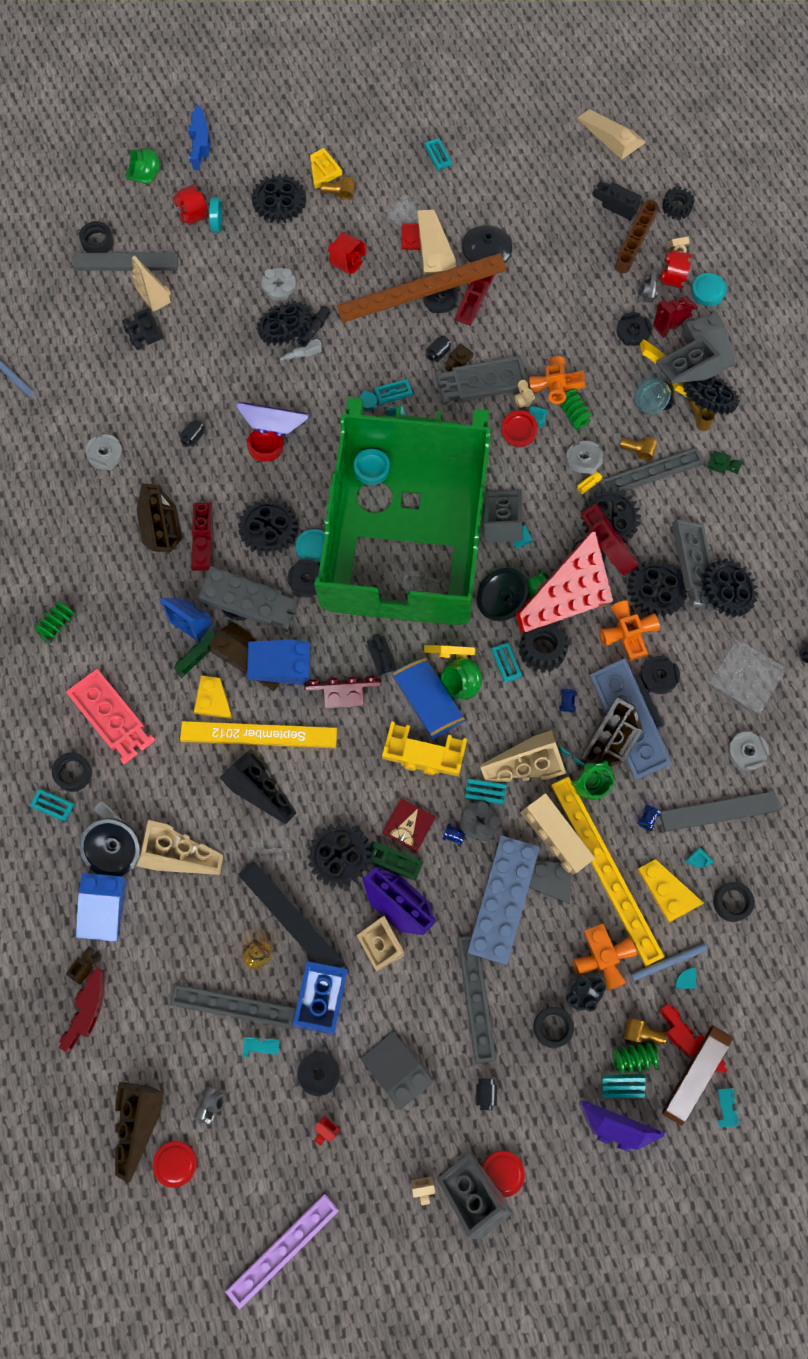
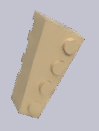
[520,793,595,875]

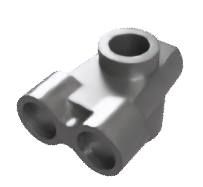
[637,272,659,303]
[194,1087,225,1125]

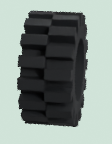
[662,187,695,220]

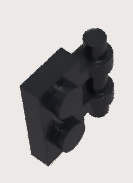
[122,308,164,350]

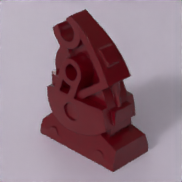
[653,297,698,338]

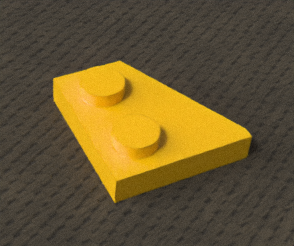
[310,148,342,189]
[424,645,475,658]
[194,676,232,719]

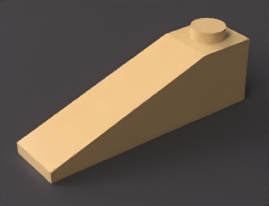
[577,109,646,160]
[417,210,456,278]
[132,256,171,312]
[480,730,566,782]
[136,820,223,875]

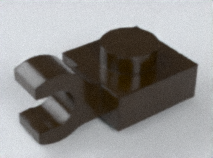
[445,343,474,372]
[66,946,102,985]

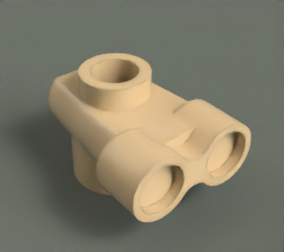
[514,380,535,408]

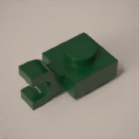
[707,451,742,474]

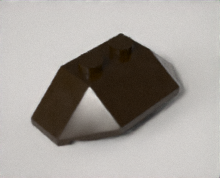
[136,483,182,553]
[580,696,643,767]

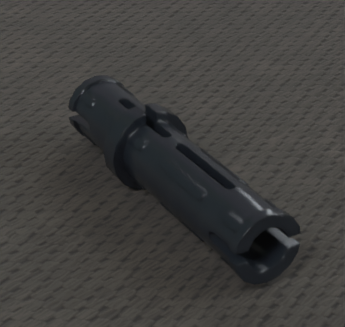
[297,306,331,347]
[634,674,665,729]

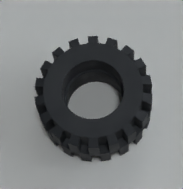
[519,623,569,673]

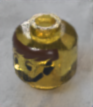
[241,939,272,970]

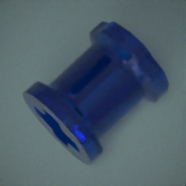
[559,689,578,713]
[637,805,661,831]
[442,823,465,847]

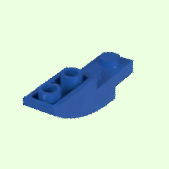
[188,105,210,170]

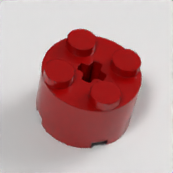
[172,184,209,225]
[328,232,366,274]
[659,249,692,289]

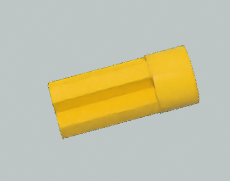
[576,471,602,494]

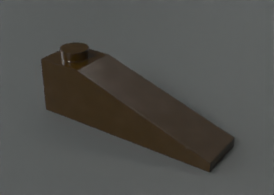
[209,622,280,691]
[115,1082,164,1183]

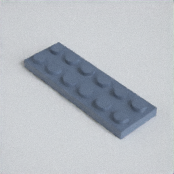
[590,658,673,780]
[467,835,540,966]

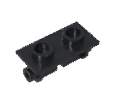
[367,634,397,675]

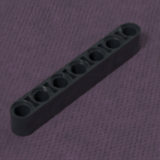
[238,861,346,968]

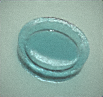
[635,378,671,415]

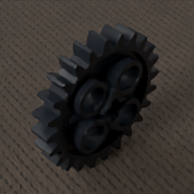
[251,174,306,224]
[256,301,313,346]
[683,376,740,415]
[581,487,641,543]
[238,498,298,556]
[701,558,758,618]
[627,559,688,618]
[307,823,373,889]

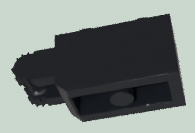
[592,181,642,221]

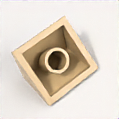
[357,916,404,972]

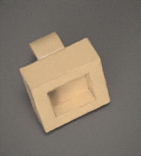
[667,236,689,253]
[411,1176,435,1206]

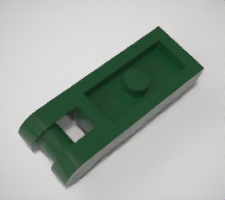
[174,631,216,679]
[368,841,424,881]

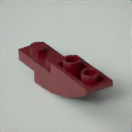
[191,502,213,571]
[581,503,639,576]
[58,967,105,1053]

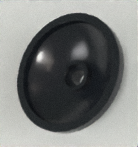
[462,225,512,263]
[477,568,530,622]
[80,818,141,876]

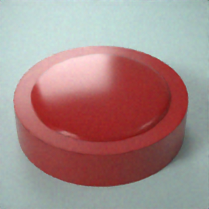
[501,410,538,447]
[247,430,283,462]
[153,1141,197,1188]
[482,1151,525,1197]

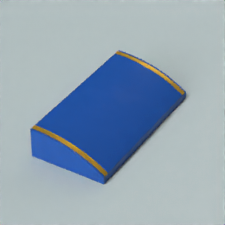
[392,657,465,740]

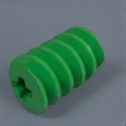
[559,389,592,430]
[33,602,76,644]
[612,1041,659,1075]

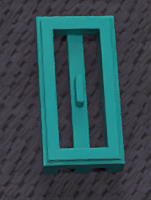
[424,138,452,171]
[374,379,413,405]
[491,642,522,683]
[465,779,507,805]
[30,789,75,822]
[602,1074,646,1098]

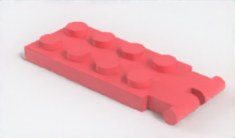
[66,669,156,764]

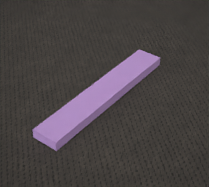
[225,1194,339,1310]

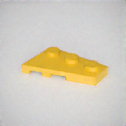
[637,859,704,923]

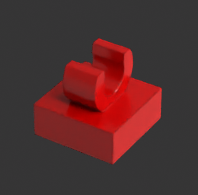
[314,1116,341,1146]

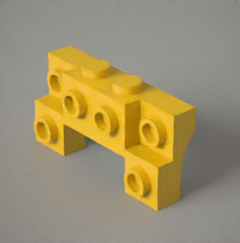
[382,721,467,777]

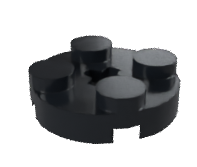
[423,287,457,313]
[616,312,652,346]
[287,559,320,598]
[641,656,680,694]
[297,1052,340,1096]

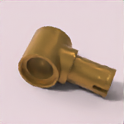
[321,177,355,200]
[687,397,715,431]
[620,437,657,461]
[623,1018,667,1045]

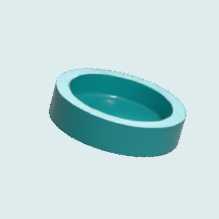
[209,197,222,233]
[691,273,727,306]
[354,449,390,485]
[295,529,325,565]

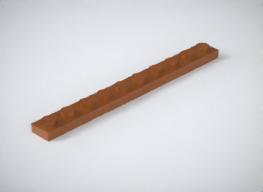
[337,253,506,323]

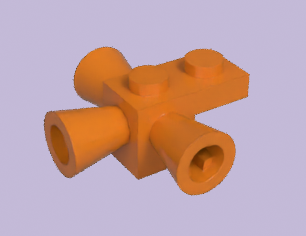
[529,356,585,404]
[599,600,660,661]
[572,924,637,991]

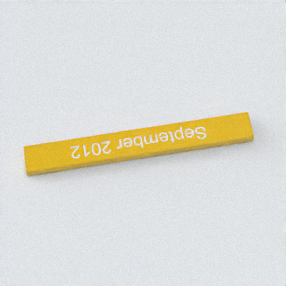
[180,721,337,748]

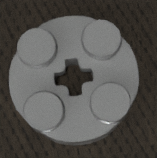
[261,268,296,300]
[85,434,123,470]
[567,441,603,474]
[728,731,769,771]

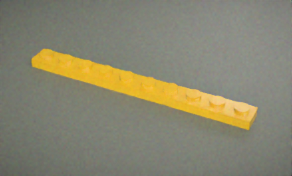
[550,777,664,967]

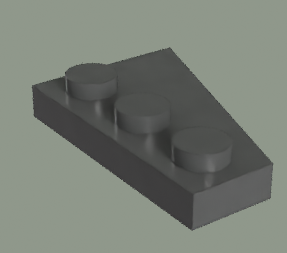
[529,861,571,904]

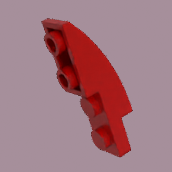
[658,1004,728,1074]

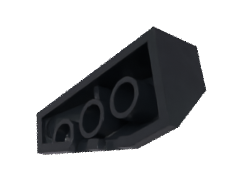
[219,748,296,825]

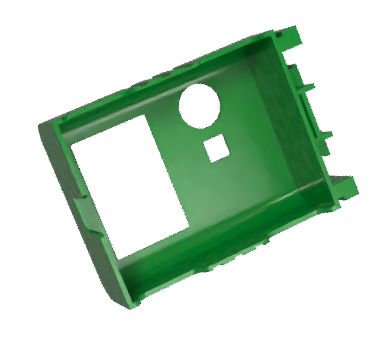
[315,398,491,625]

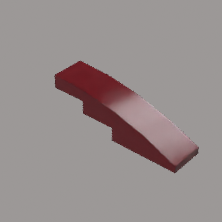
[454,275,495,326]

